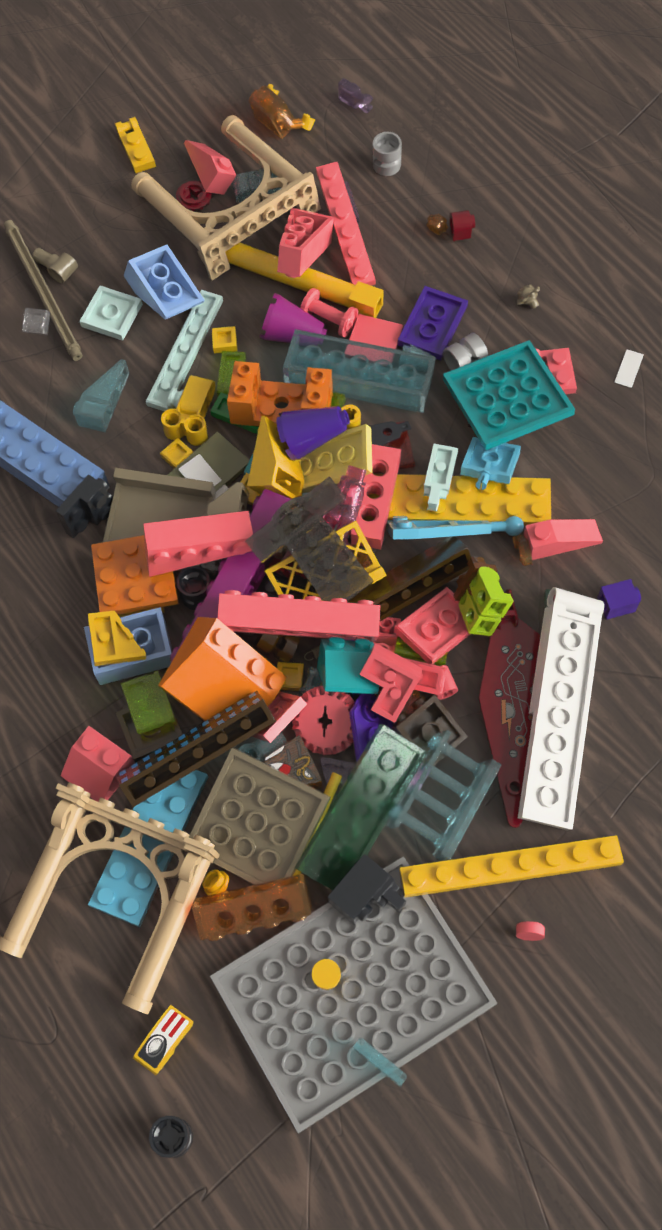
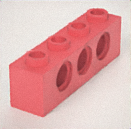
[347,444,401,550]

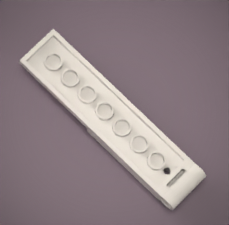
[518,587,604,830]

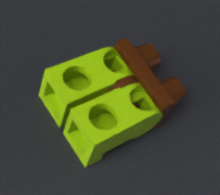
[453,556,514,636]

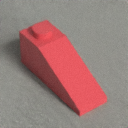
[184,140,236,195]
[522,519,603,561]

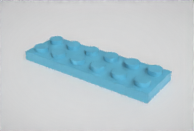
[88,770,208,928]

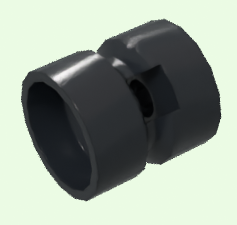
[177,566,211,610]
[149,1116,193,1158]

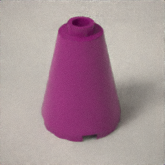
[260,293,327,346]

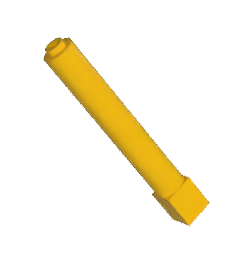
[225,242,384,318]

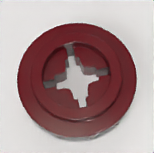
[176,181,212,212]

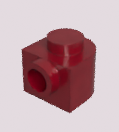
[449,210,475,241]

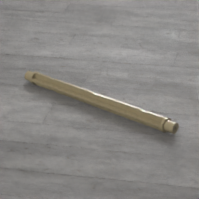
[4,220,83,361]

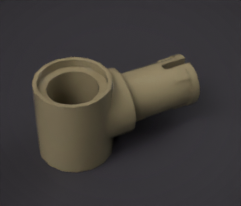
[33,248,78,284]

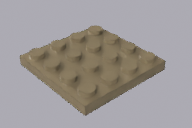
[189,748,331,898]

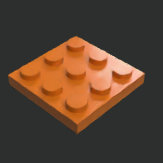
[91,535,179,615]

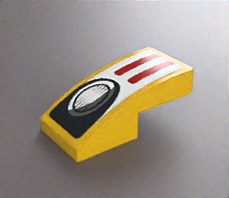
[133,1005,194,1075]

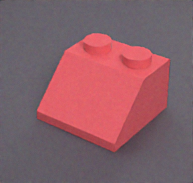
[60,726,135,802]

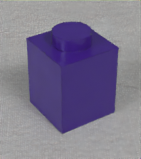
[598,579,641,620]

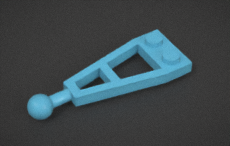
[386,516,524,540]

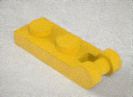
[115,117,156,174]

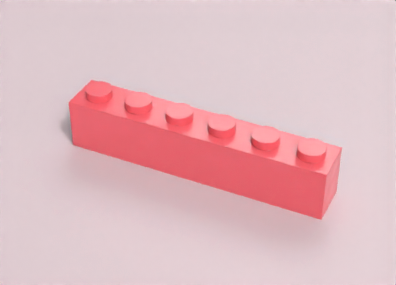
[217,590,380,642]

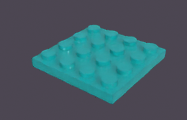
[443,340,575,450]

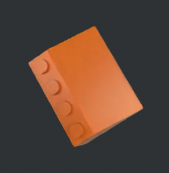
[158,617,287,721]

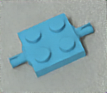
[460,437,521,490]

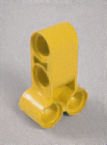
[161,375,216,446]

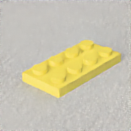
[299,424,372,493]

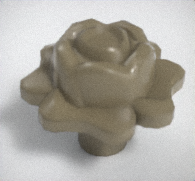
[516,284,540,309]

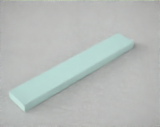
[146,290,223,411]

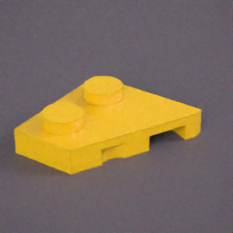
[88,611,146,666]

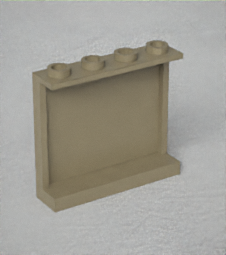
[103,468,216,575]

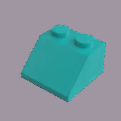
[317,637,379,694]

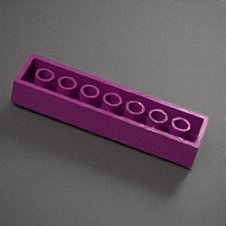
[170,489,293,662]

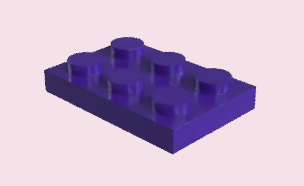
[397,286,468,360]

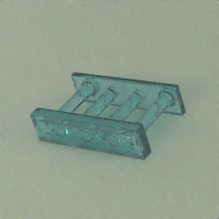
[387,730,501,861]

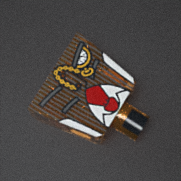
[264,735,323,789]

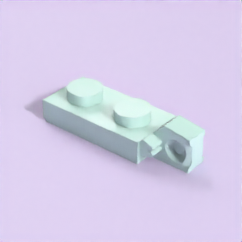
[424,444,458,512]

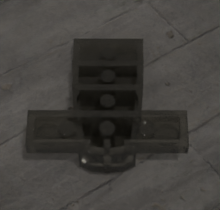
[245,476,374,602]

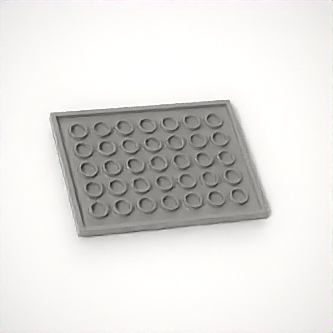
[210,856,497,1134]

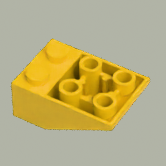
[247,416,305,504]

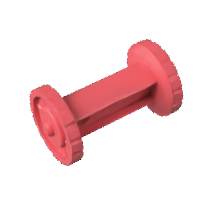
[300,288,358,338]

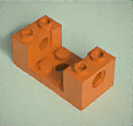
[227,361,333,426]

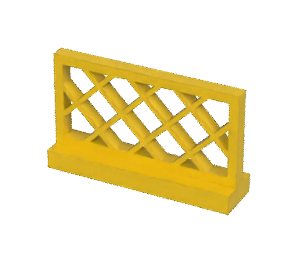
[265,520,387,602]

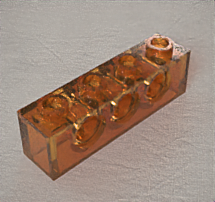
[192,874,312,941]

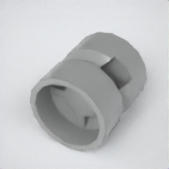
[373,132,402,176]
[443,333,488,371]

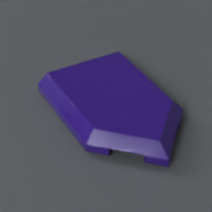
[349,693,401,767]

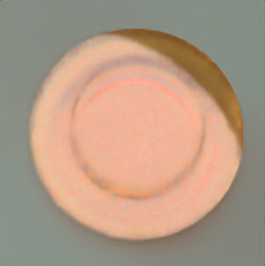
[426,214,448,235]

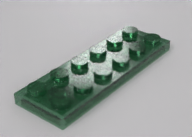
[294,724,427,891]

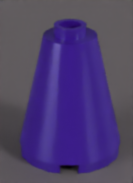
[276,406,350,461]

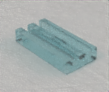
[353,1038,407,1088]

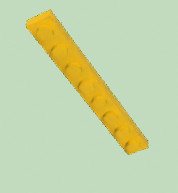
[399,835,624,898]

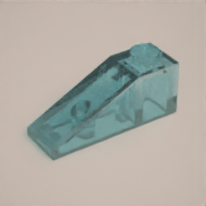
[73,359,130,432]

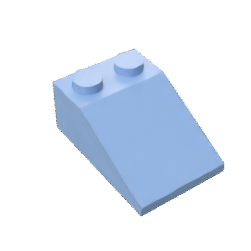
[124,245,205,320]

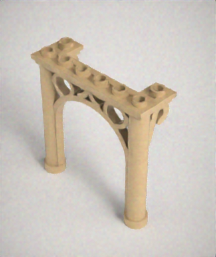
[131,115,321,280]
[0,782,220,1014]

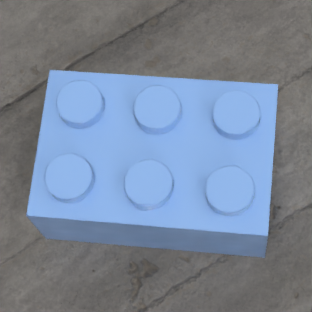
[84,607,173,685]

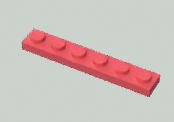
[316,162,376,286]

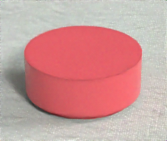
[516,921,545,941]

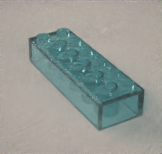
[283,329,436,413]

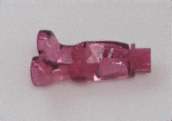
[312,465,366,558]

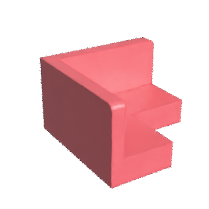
[360,643,422,723]

